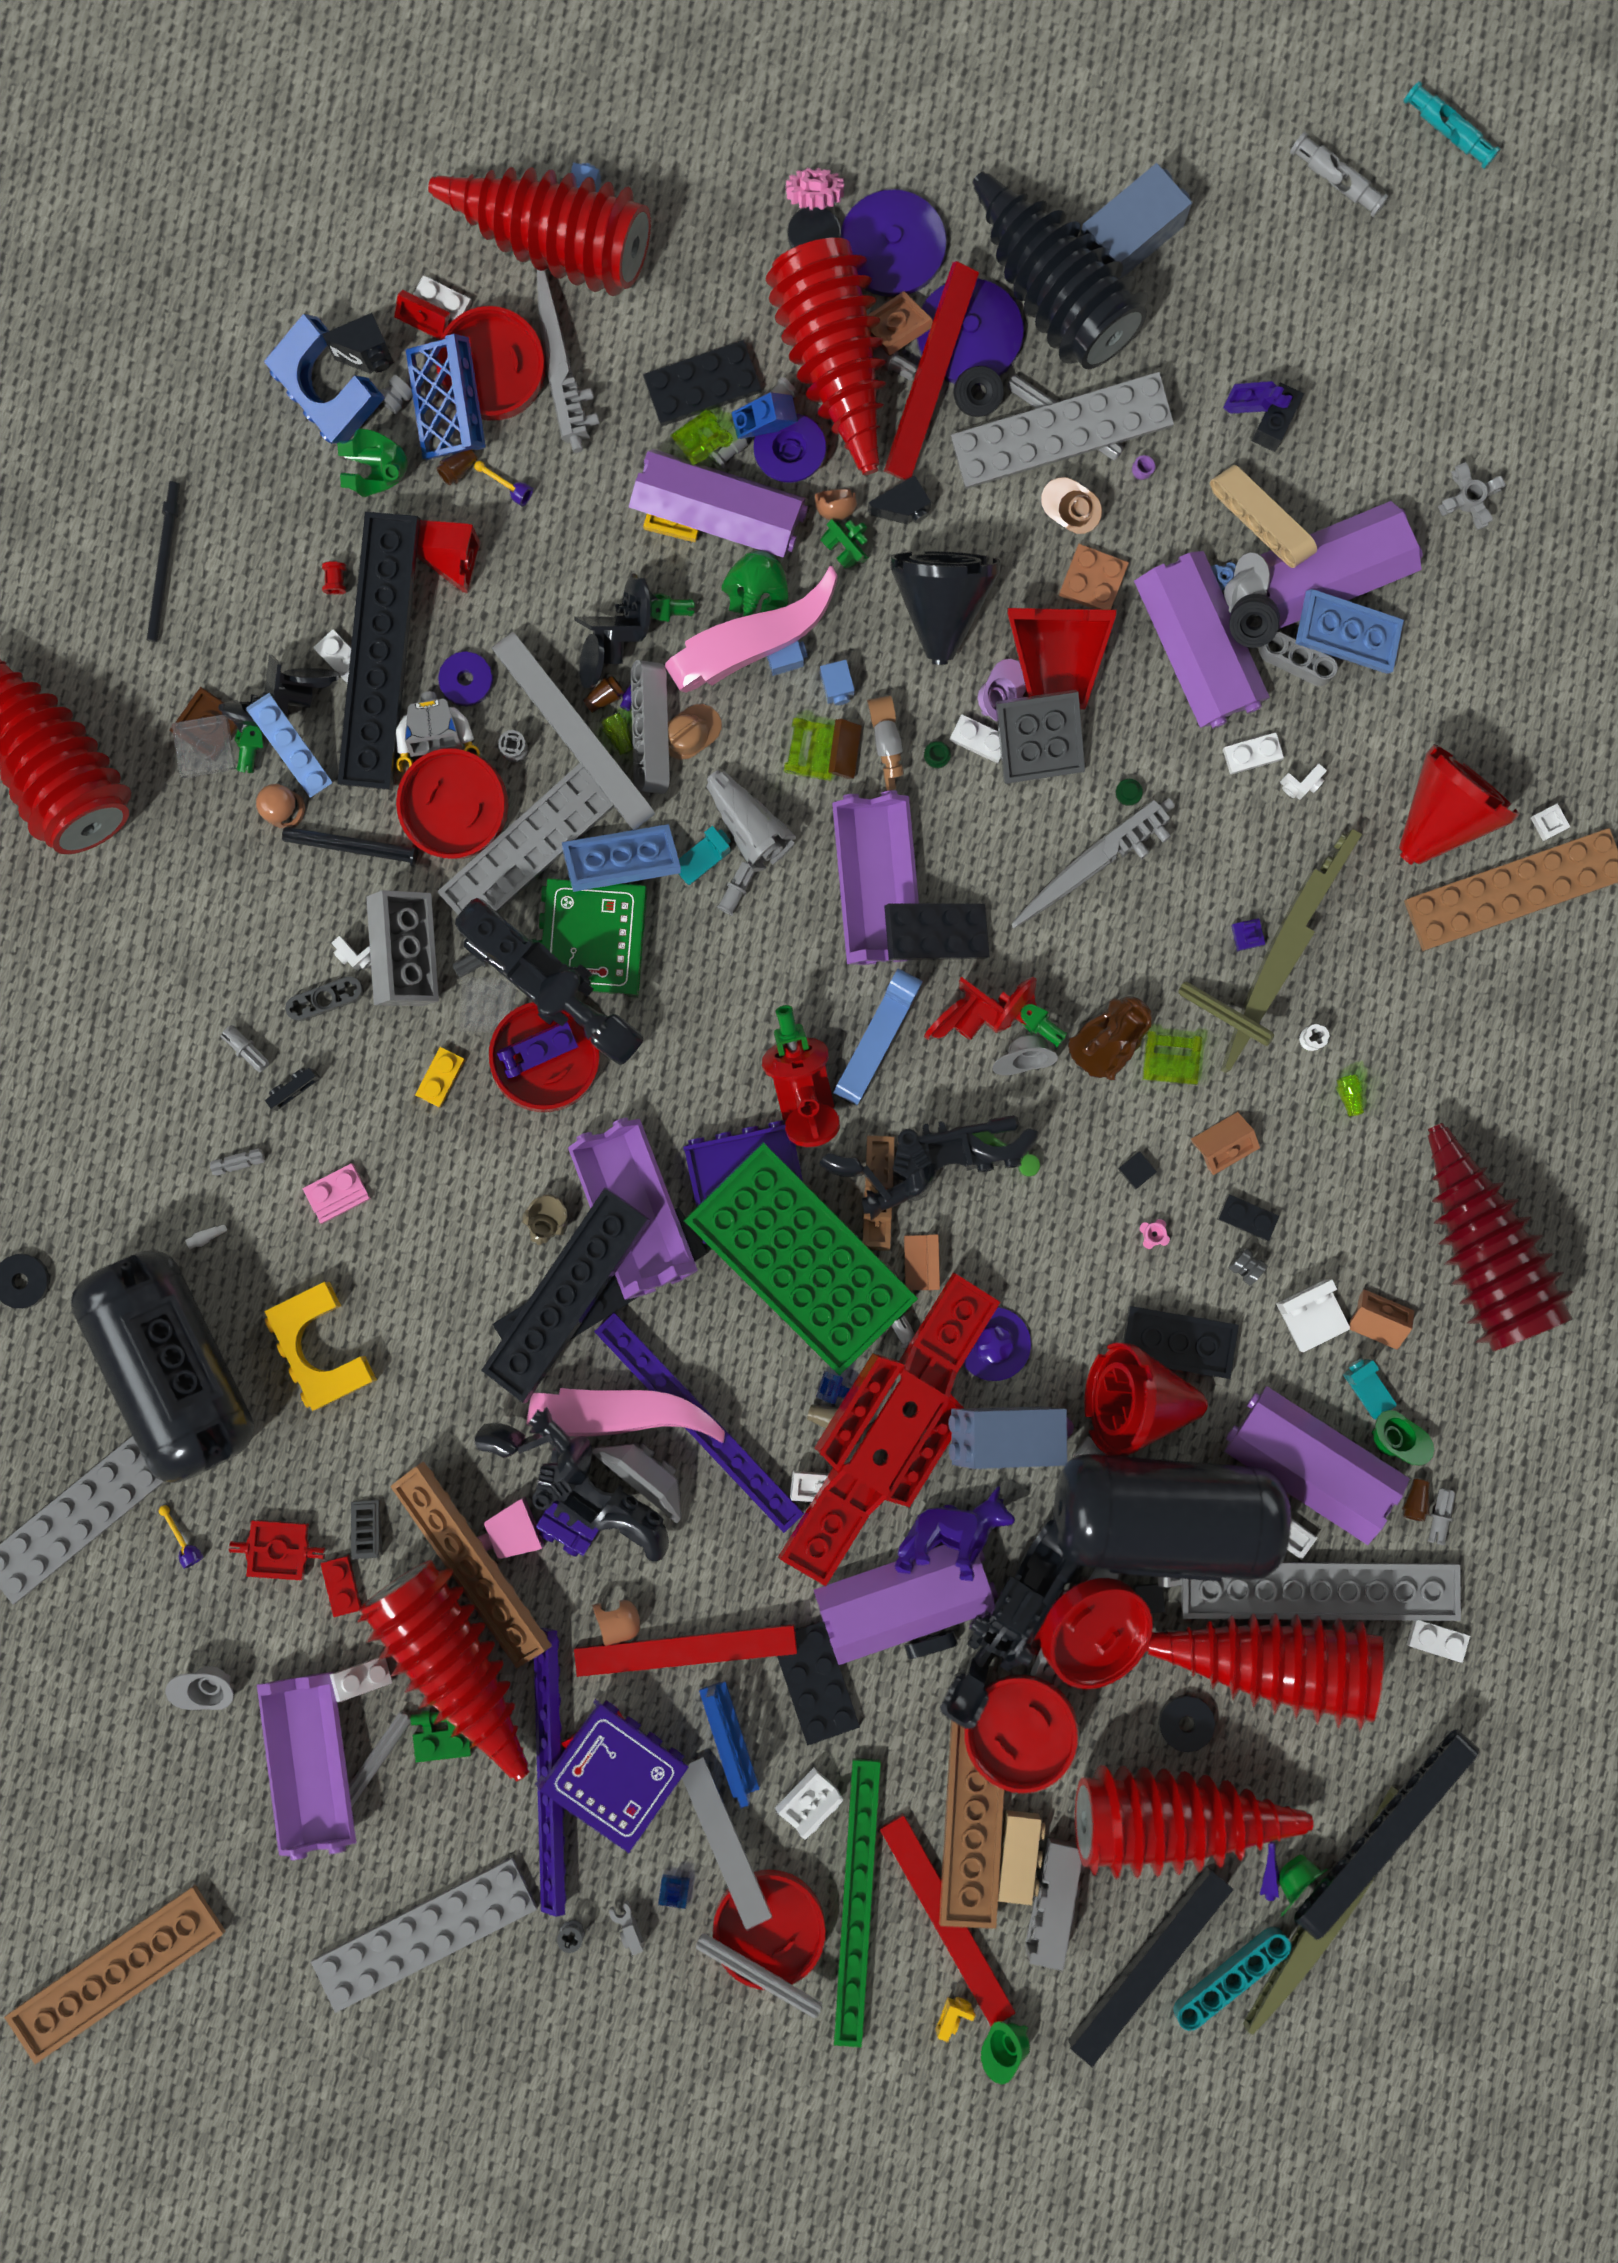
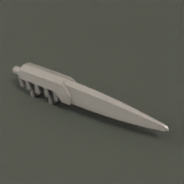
[537,270,600,453]
[1012,798,1175,929]

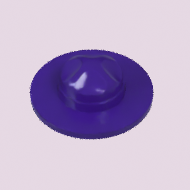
[753,413,826,483]
[963,1307,1031,1381]

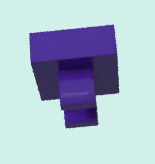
[1231,918,1265,952]

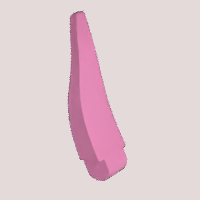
[665,566,838,692]
[526,1388,725,1443]

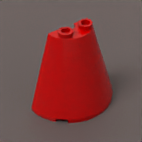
[1007,608,1116,710]

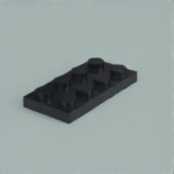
[643,340,762,427]
[884,903,990,960]
[1123,1306,1239,1379]
[777,1620,860,1746]

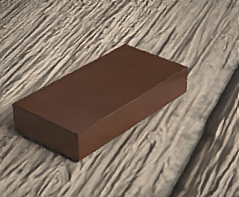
[828,719,861,779]

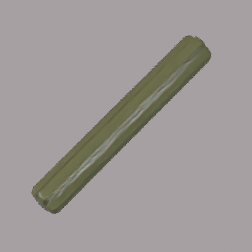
[1178,982,1274,1046]

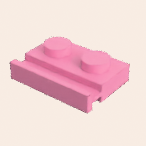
[302,1163,371,1224]

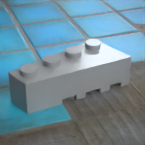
[1024,1837,1085,1971]

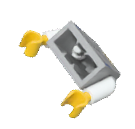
[396,691,480,772]

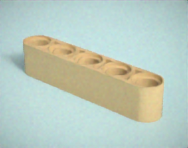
[1210,465,1317,568]

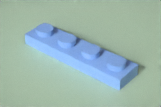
[246,693,333,797]

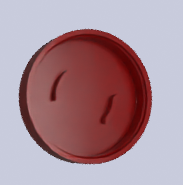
[436,306,546,421]
[396,748,508,859]
[489,1002,599,1112]
[1041,1578,1153,1689]
[964,1674,1079,1793]
[713,1869,825,1990]

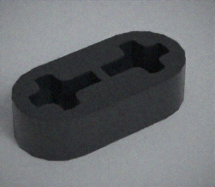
[904,1630,958,1659]

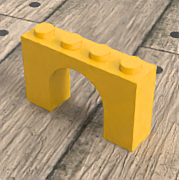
[264,1282,377,1411]

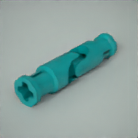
[1403,81,1501,169]

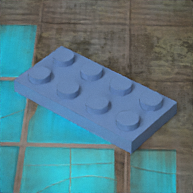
[1295,589,1404,674]
[562,824,681,892]

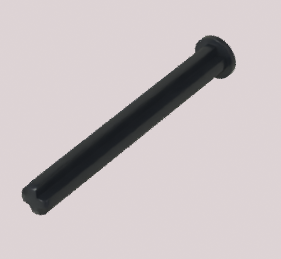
[282,827,418,867]

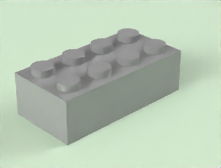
[366,890,439,1006]

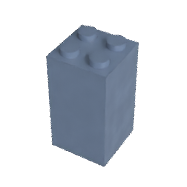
[1080,163,1192,278]
[949,1406,1067,1469]

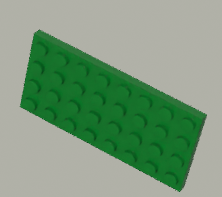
[684,1142,918,1376]

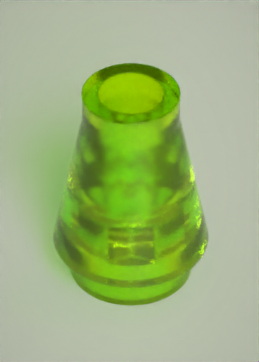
[601,712,633,755]
[1335,1075,1364,1116]

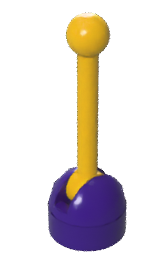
[474,461,533,507]
[159,1505,204,1569]

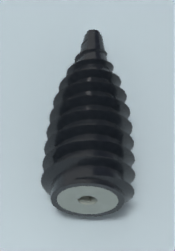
[972,172,1148,369]

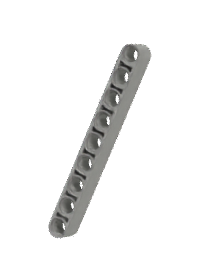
[491,631,655,831]

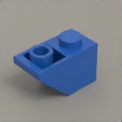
[732,392,798,439]

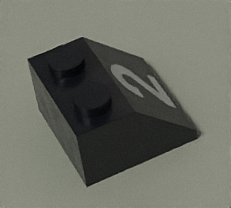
[322,313,394,374]

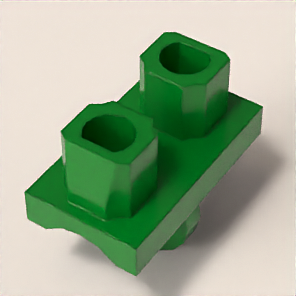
[820,519,869,570]

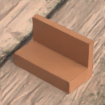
[1191,1112,1260,1175]
[904,1235,940,1290]
[1348,1289,1414,1350]

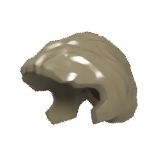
[522,1194,567,1245]

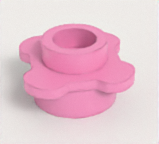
[1139,1219,1170,1249]

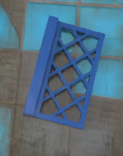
[405,334,486,460]
[699,1680,760,1808]

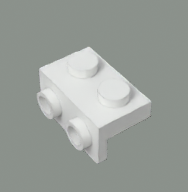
[775,1768,843,1840]

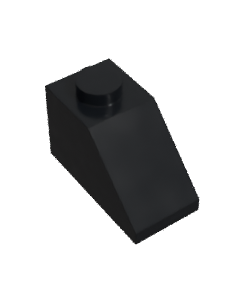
[868,475,931,524]

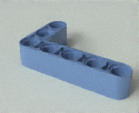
[833,968,923,1105]

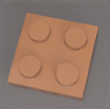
[867,291,933,356]
[1059,544,1129,610]

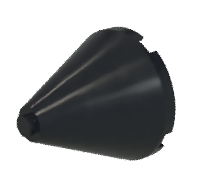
[890,551,1000,665]

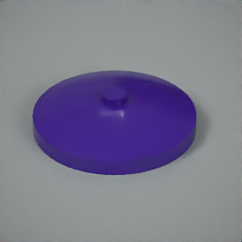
[840,189,946,297]
[916,278,1023,386]

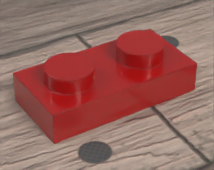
[394,290,450,340]
[320,1555,361,1618]

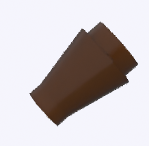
[436,450,477,485]
[583,675,625,713]
[1402,1479,1430,1522]

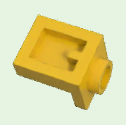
[935,1997,976,2042]

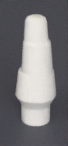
[185,1225,227,1249]

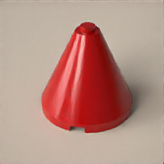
[1399,744,1520,865]
[1084,1343,1208,1456]

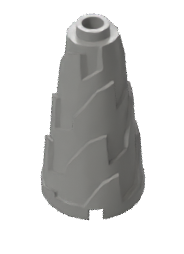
[706,770,796,872]

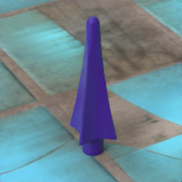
[1260,1841,1280,1901]

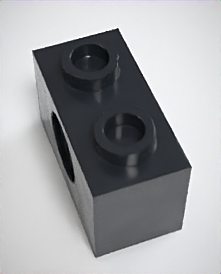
[1251,382,1304,452]

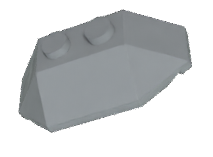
[592,1443,682,1523]

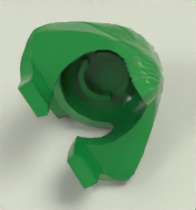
[337,428,408,498]
[721,550,789,617]

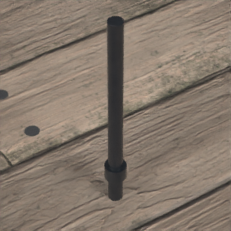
[146,481,180,642]

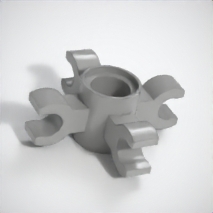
[1438,462,1506,530]

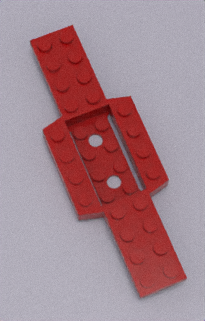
[778,1272,1001,1586]

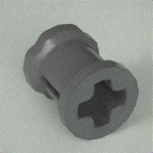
[557,1920,585,1953]

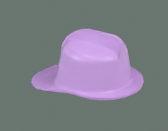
[978,659,1026,721]

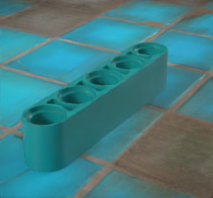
[1173,1927,1291,2031]

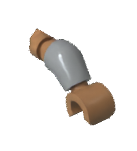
[867,696,904,791]

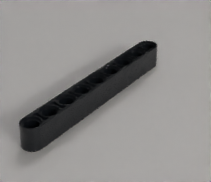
[1294,1729,1480,1940]

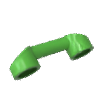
[973,1132,1040,1177]

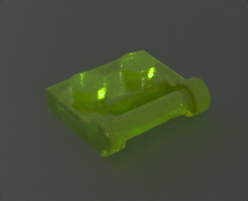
[670,410,733,465]
[783,718,834,781]
[1142,1031,1202,1085]

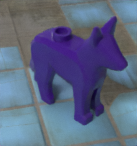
[895,1486,1015,1581]

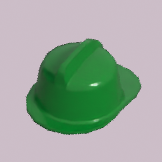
[1371,1410,1435,1466]
[1279,1855,1328,1916]
[981,2021,1030,2084]

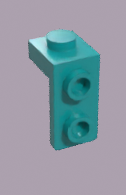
[679,826,731,885]
[1343,1358,1397,1420]

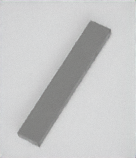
[682,1757,773,1930]

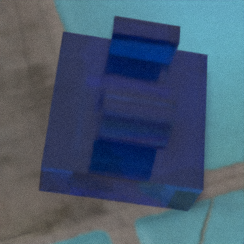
[816,1371,851,1404]
[658,1874,690,1909]

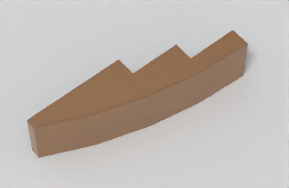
[863,1136,894,1251]

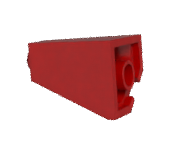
[417,520,480,593]

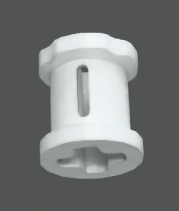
[1299,1024,1330,1051]

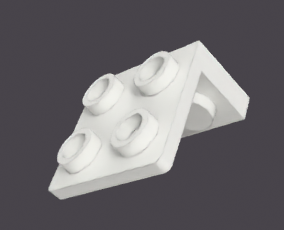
[1276,1279,1350,1352]

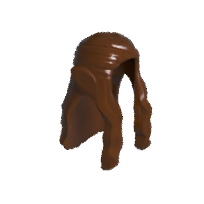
[1068,996,1152,1080]

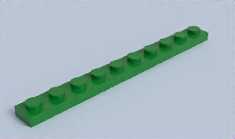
[834,1758,881,2047]

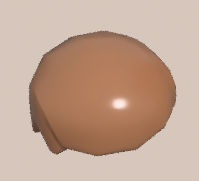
[815,489,857,521]

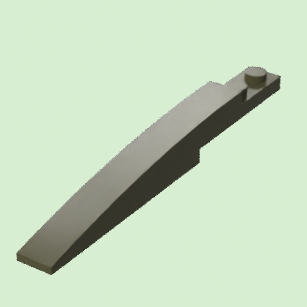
[1221,829,1362,1073]
[1243,1786,1399,2035]

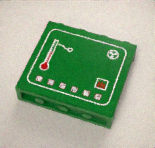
[538,879,647,998]

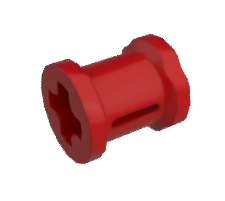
[322,561,347,595]

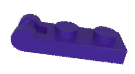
[497,1022,578,1078]

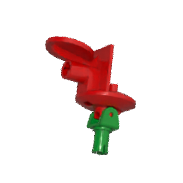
[924,977,1068,1047]
[762,1005,840,1147]

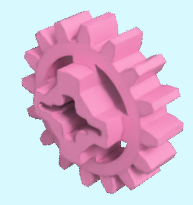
[786,168,844,210]

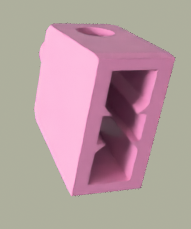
[477,1497,545,1559]

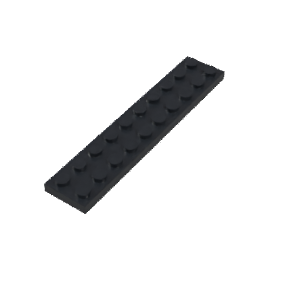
[337,512,421,791]

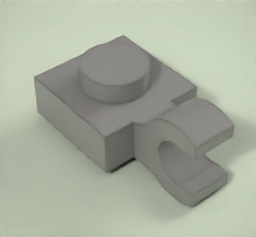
[609,1901,645,1955]

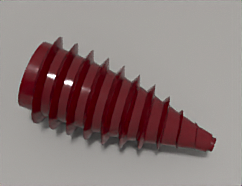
[1427,1123,1574,1352]

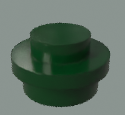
[924,741,951,769]
[1115,778,1143,806]

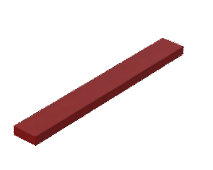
[884,261,979,481]
[574,1624,797,1677]
[879,1813,1016,2027]

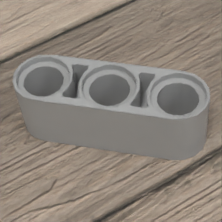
[1259,632,1338,686]

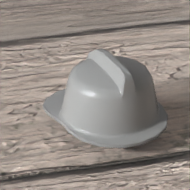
[1224,552,1270,617]
[992,1034,1058,1075]
[165,1666,234,1710]

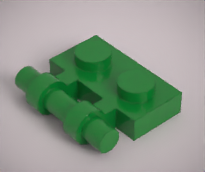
[410,1710,472,1763]

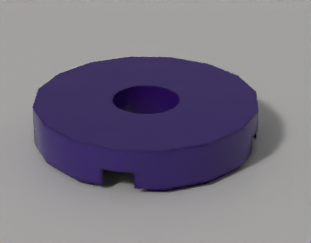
[438,651,493,707]

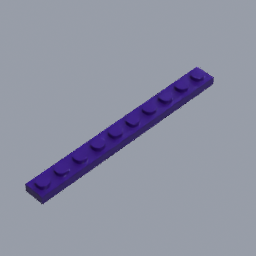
[594,1312,804,1533]
[534,1628,567,1917]

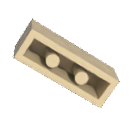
[998,1810,1045,1905]

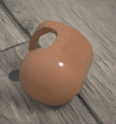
[256,784,305,828]
[592,1600,640,1646]

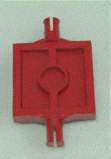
[229,1520,326,1581]

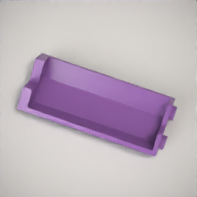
[629,449,808,558]
[1261,501,1423,629]
[1134,551,1270,729]
[832,790,919,965]
[568,1118,698,1300]
[1224,1386,1410,1545]
[814,1544,998,1665]
[257,1672,356,1860]

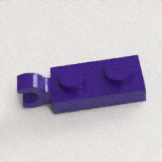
[1223,381,1292,414]

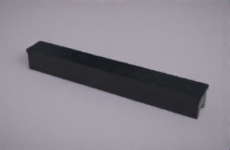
[1068,1866,1234,2067]

